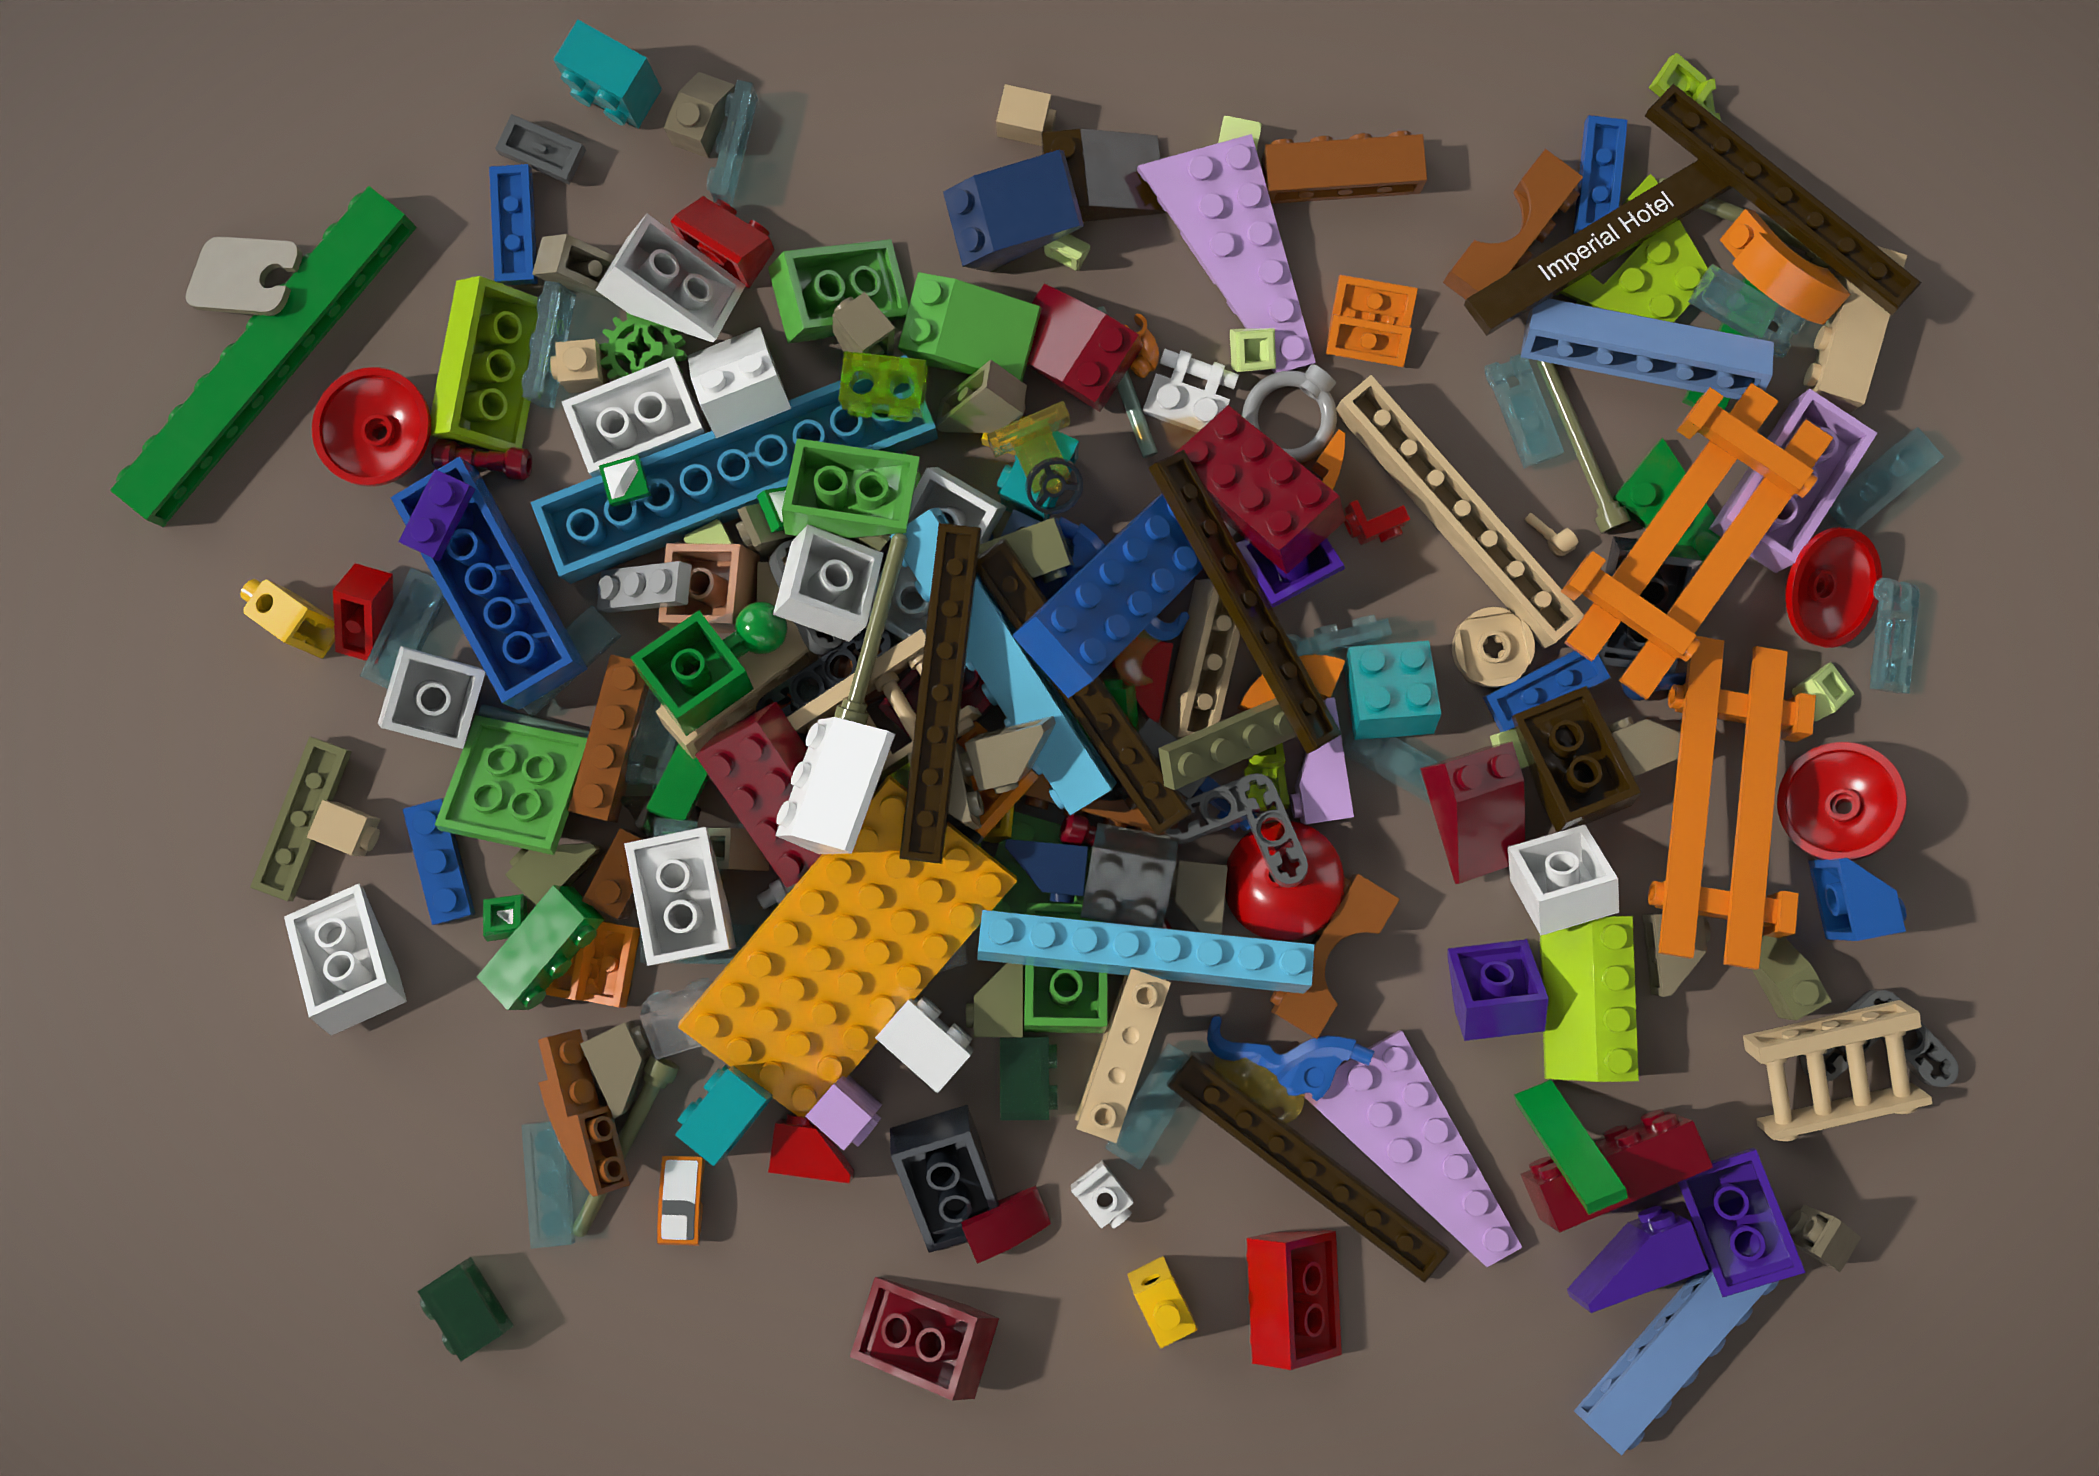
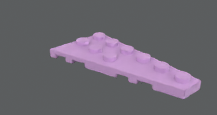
[1137,134,1316,373]
[1301,1030,1522,1267]

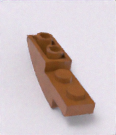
[538,1029,630,1197]

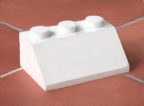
[562,357,707,477]
[775,717,895,854]

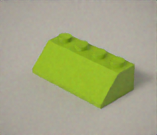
[430,276,550,452]
[1540,916,1639,1082]

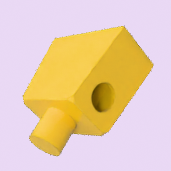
[240,579,335,659]
[1127,1256,1198,1349]

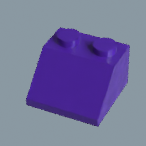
[1236,538,1345,608]
[1447,939,1549,1041]

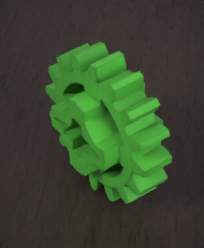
[599,313,687,381]

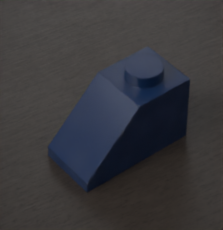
[1005,839,1088,903]

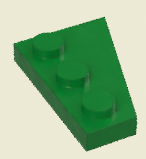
[1613,438,1721,565]

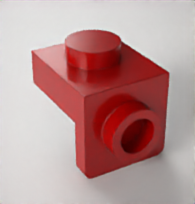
[1344,500,1410,545]

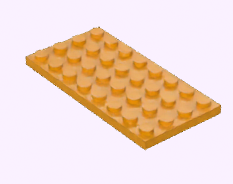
[678,775,1017,1117]

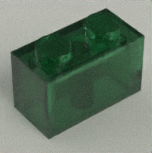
[1000,1035,1058,1121]
[417,1257,514,1362]

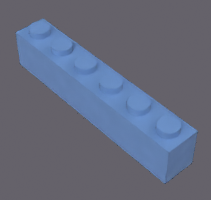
[1521,299,1774,400]
[1574,1259,1779,1455]

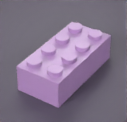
[1709,389,1877,573]

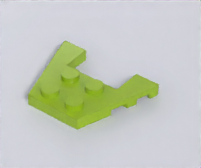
[1556,174,1714,322]

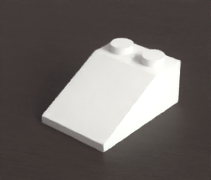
[596,213,746,342]
[687,327,791,438]
[624,827,736,966]
[284,884,407,1036]

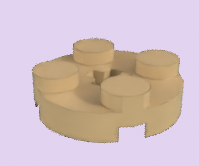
[1452,607,1535,688]

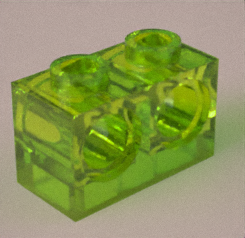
[838,351,928,422]

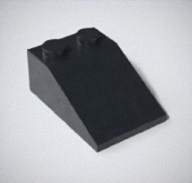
[1598,536,1702,674]
[890,1105,999,1253]

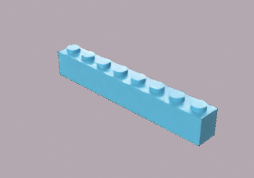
[889,507,1117,815]
[978,910,1314,994]

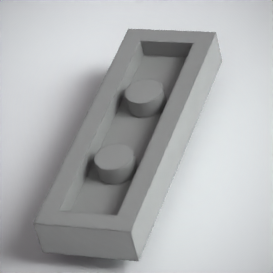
[597,561,692,613]

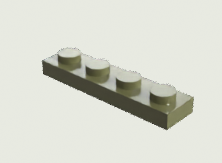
[1158,698,1297,790]
[250,736,352,901]

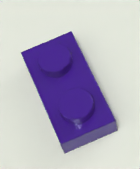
[398,469,476,562]

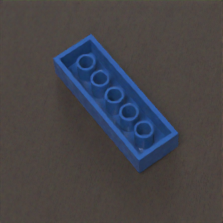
[390,456,588,710]
[1012,494,1203,698]

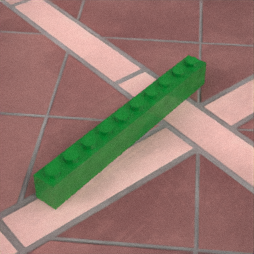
[110,186,417,527]

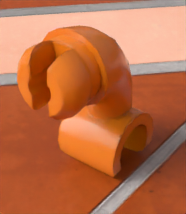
[1124,314,1160,378]

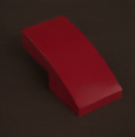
[961,1185,1051,1264]

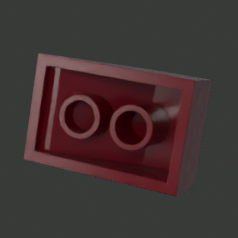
[1027,283,1143,412]
[1420,741,1525,884]
[850,1277,999,1401]

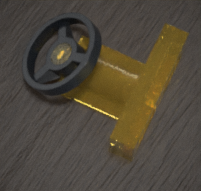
[987,401,1083,514]

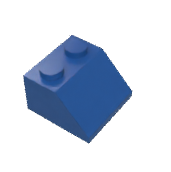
[1808,858,1907,941]

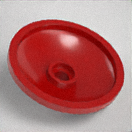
[312,367,431,487]
[1785,527,1882,648]
[1777,742,1907,861]
[1225,821,1345,942]

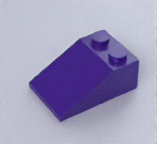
[1678,1147,1806,1297]
[1567,1206,1709,1313]

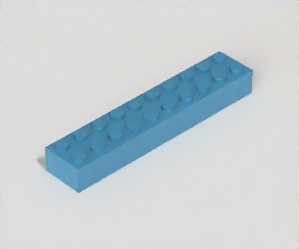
[530,355,938,584]

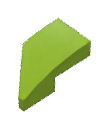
[1649,53,1721,121]
[1244,743,1290,811]

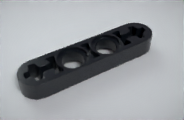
[756,628,897,717]

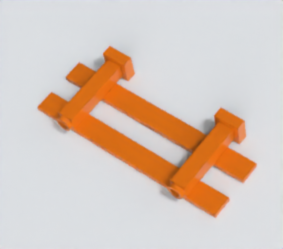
[1561,383,1833,700]
[1648,636,1816,970]

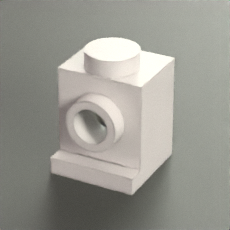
[1071,1160,1133,1229]

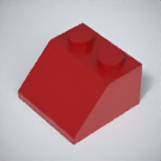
[670,196,775,288]

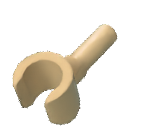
[1524,513,1579,556]

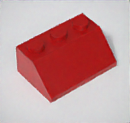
[1246,1230,1342,1370]

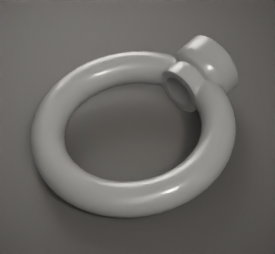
[1242,364,1337,463]

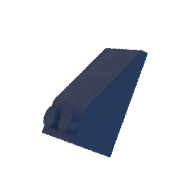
[943,149,1084,272]

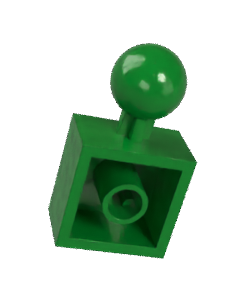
[630,602,788,736]

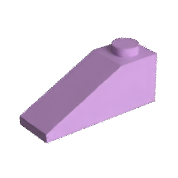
[1290,697,1354,825]

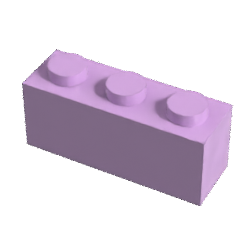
[805,1076,882,1150]

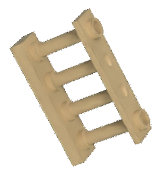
[787,629,982,782]
[1075,968,1171,1143]
[1743,1000,1933,1141]

